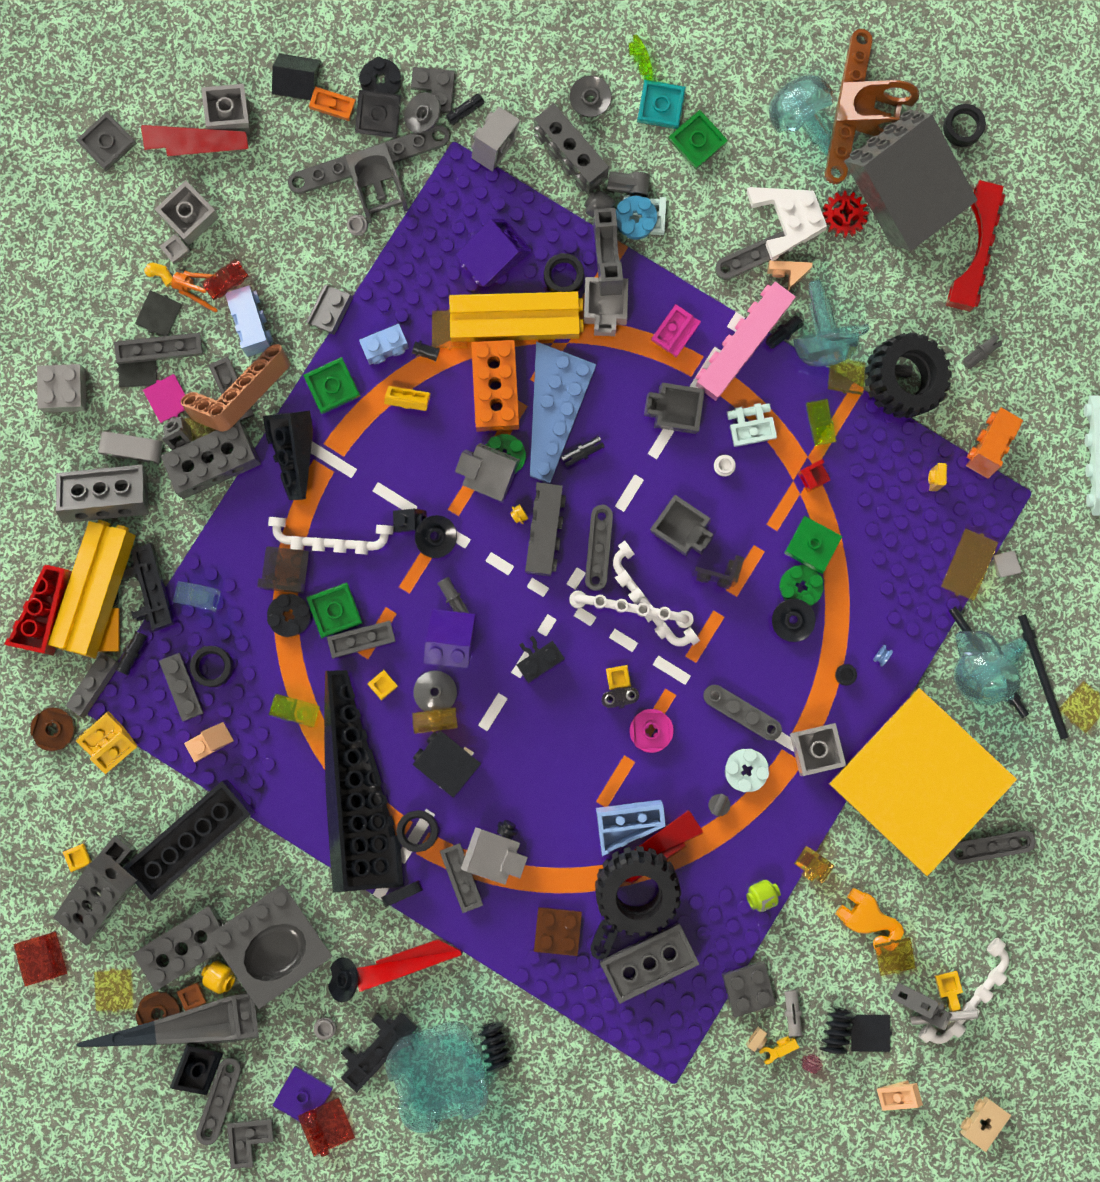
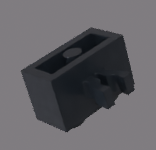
[516,636,565,684]

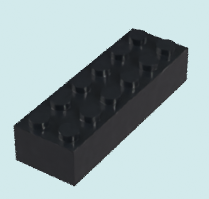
[123,779,255,901]

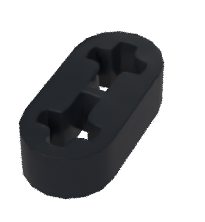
[381,880,423,907]
[590,919,618,960]

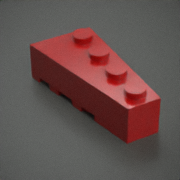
[4,565,72,656]

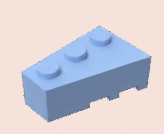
[225,285,273,357]
[596,800,666,856]

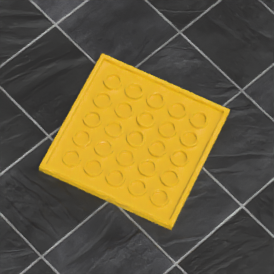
[829,688,1017,876]

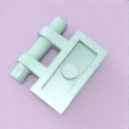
[727,403,777,447]

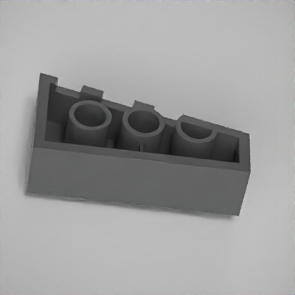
[525,482,566,577]

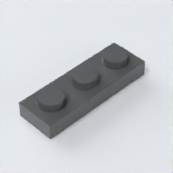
[208,357,255,422]
[327,621,396,659]
[65,651,119,718]
[159,653,204,722]
[440,843,483,913]

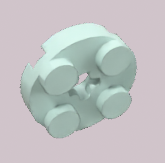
[725,749,769,792]

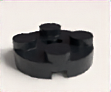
[359,57,401,94]
[267,594,311,638]

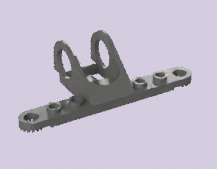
[288,125,449,224]

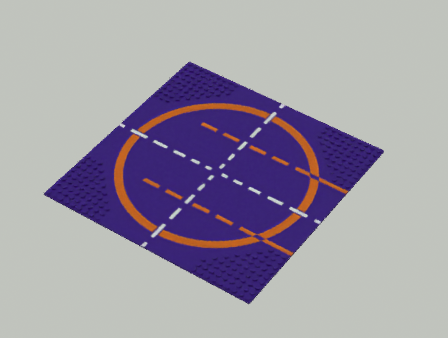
[88,142,1031,1084]

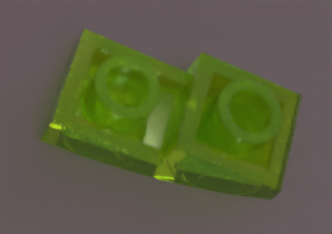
[628,34,653,81]
[805,399,836,446]
[269,694,320,728]

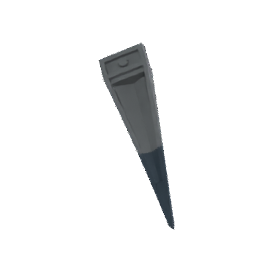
[76,993,259,1047]

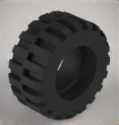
[865,332,952,418]
[595,846,681,936]

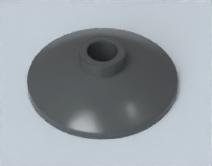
[570,76,612,117]
[404,92,441,134]
[413,671,457,714]

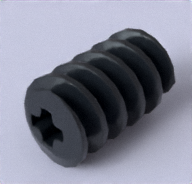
[819,1005,856,1055]
[477,1021,512,1071]

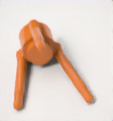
[171,271,218,313]

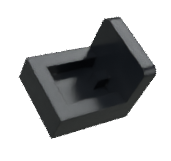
[393,508,427,533]

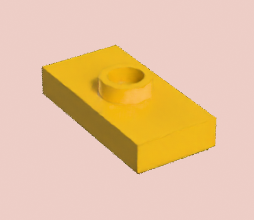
[384,386,431,411]
[928,463,947,491]

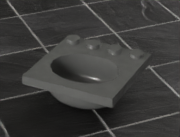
[208,884,333,1009]

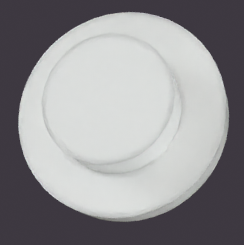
[714,455,735,477]

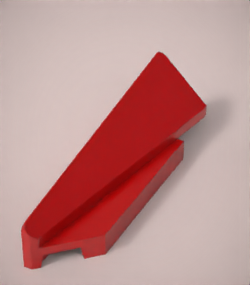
[141,125,249,156]
[624,810,704,884]
[356,939,463,992]

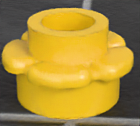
[510,504,529,524]

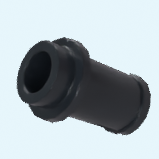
[412,340,440,362]

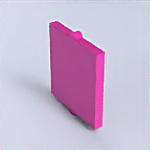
[143,374,185,423]

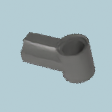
[607,171,650,197]

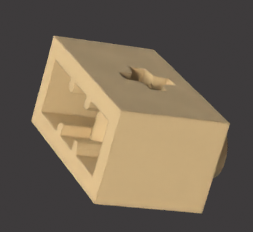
[960,1097,1011,1152]

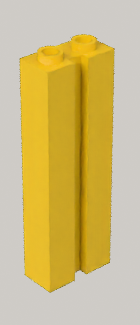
[449,292,583,342]
[48,520,136,659]

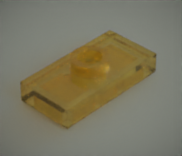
[412,707,458,734]

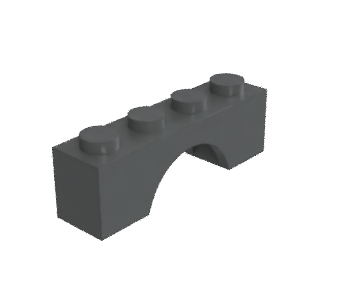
[593,208,623,296]

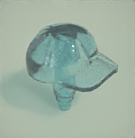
[768,74,834,156]
[793,279,869,367]
[954,631,1027,706]

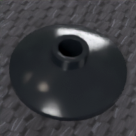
[414,515,457,558]
[772,599,816,642]
[328,957,358,1002]

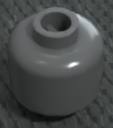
[584,191,616,218]

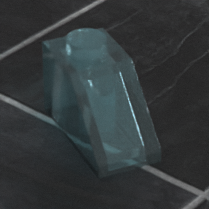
[173,581,221,612]

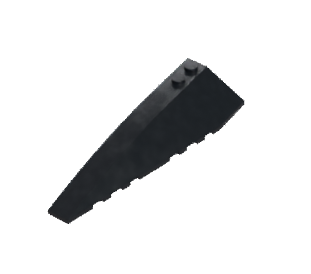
[324,670,404,893]

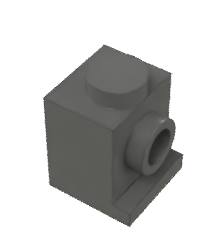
[162,416,192,450]

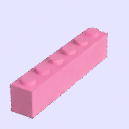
[696,281,796,401]

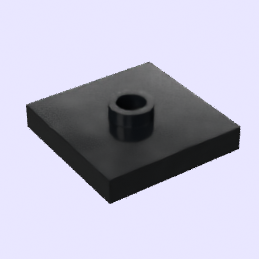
[355,90,402,138]

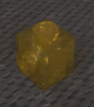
[794,846,835,884]

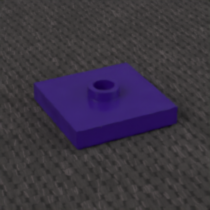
[272,1066,333,1128]

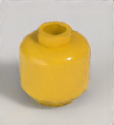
[201,961,236,994]

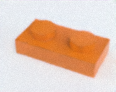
[309,87,356,121]

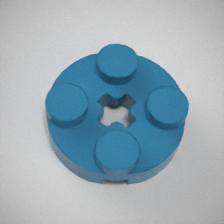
[616,196,657,240]

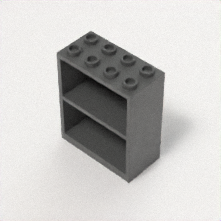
[844,110,977,251]

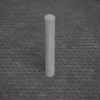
[911,1010,979,1025]

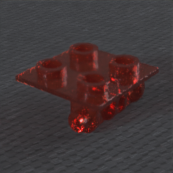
[201,259,249,300]
[13,931,68,986]
[298,1098,355,1157]

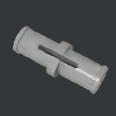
[784,990,803,1036]

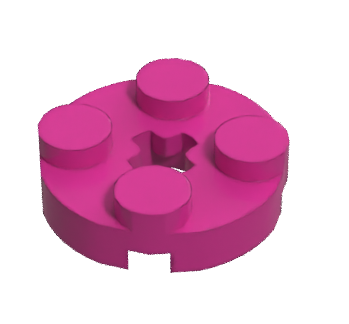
[629,709,673,753]

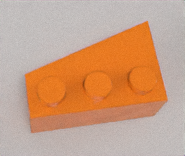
[966,407,1023,479]

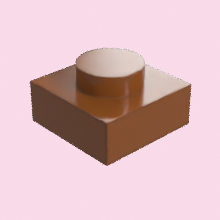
[177,982,207,1011]

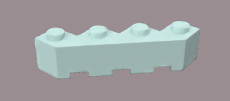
[1084,396,1100,516]

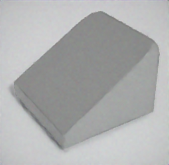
[993,550,1021,577]

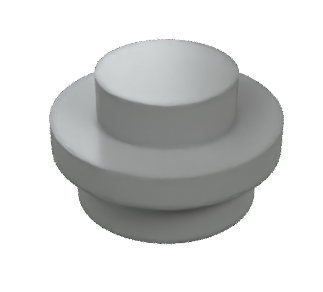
[347,214,368,236]
[314,1017,336,1040]

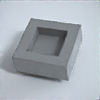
[159,234,190,264]

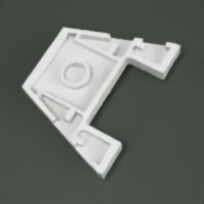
[747,187,827,261]

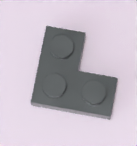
[411,67,455,113]
[227,1118,274,1169]

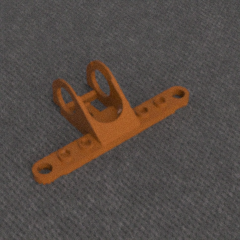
[824,29,920,185]

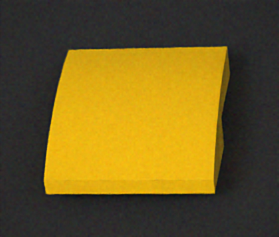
[76,711,137,774]

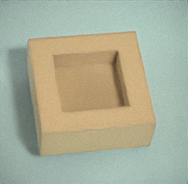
[746,1026,767,1052]

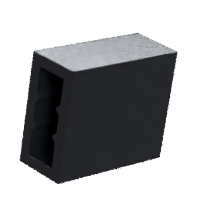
[412,730,482,798]

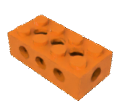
[471,340,519,432]

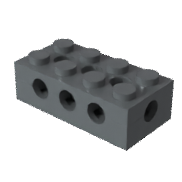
[534,103,609,195]
[161,420,261,499]
[56,464,149,523]
[53,852,137,946]
[132,905,224,991]
[599,922,700,1004]

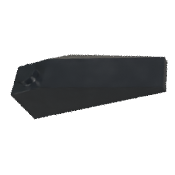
[263,410,313,500]

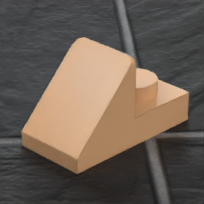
[767,260,812,291]
[184,722,234,762]
[877,1080,923,1111]

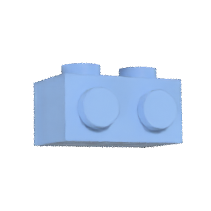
[359,324,409,365]

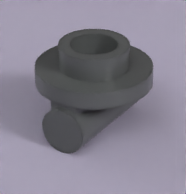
[708,793,730,817]

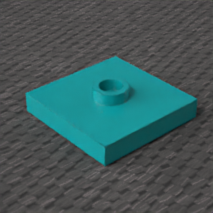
[637,80,686,129]

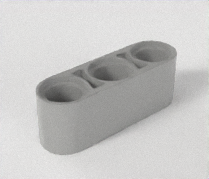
[98,432,163,464]

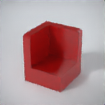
[798,459,830,492]

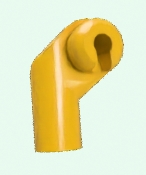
[144,262,172,287]

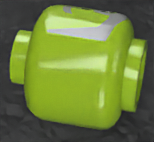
[746,880,781,912]

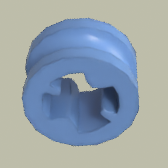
[873,645,893,667]

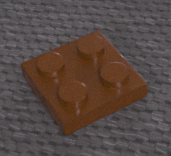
[534,907,582,956]

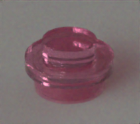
[801,1054,823,1074]

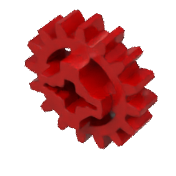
[822,191,869,238]

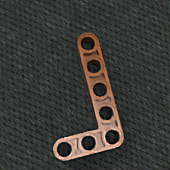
[181,344,291,432]

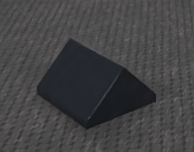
[272,53,321,101]
[170,1044,223,1095]

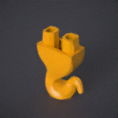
[835,888,904,954]

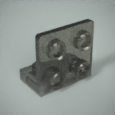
[257,546,309,594]
[692,555,744,589]

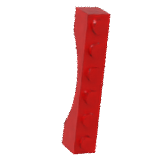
[946,180,1005,312]

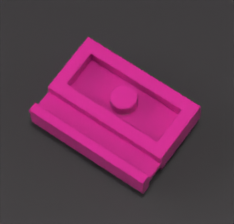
[651,304,701,357]

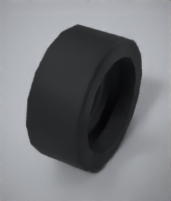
[943,103,986,147]
[544,253,584,292]
[190,646,234,688]
[396,810,439,852]

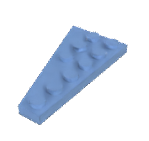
[530,342,596,484]

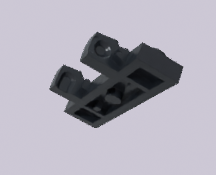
[122,543,175,631]
[341,1011,418,1093]

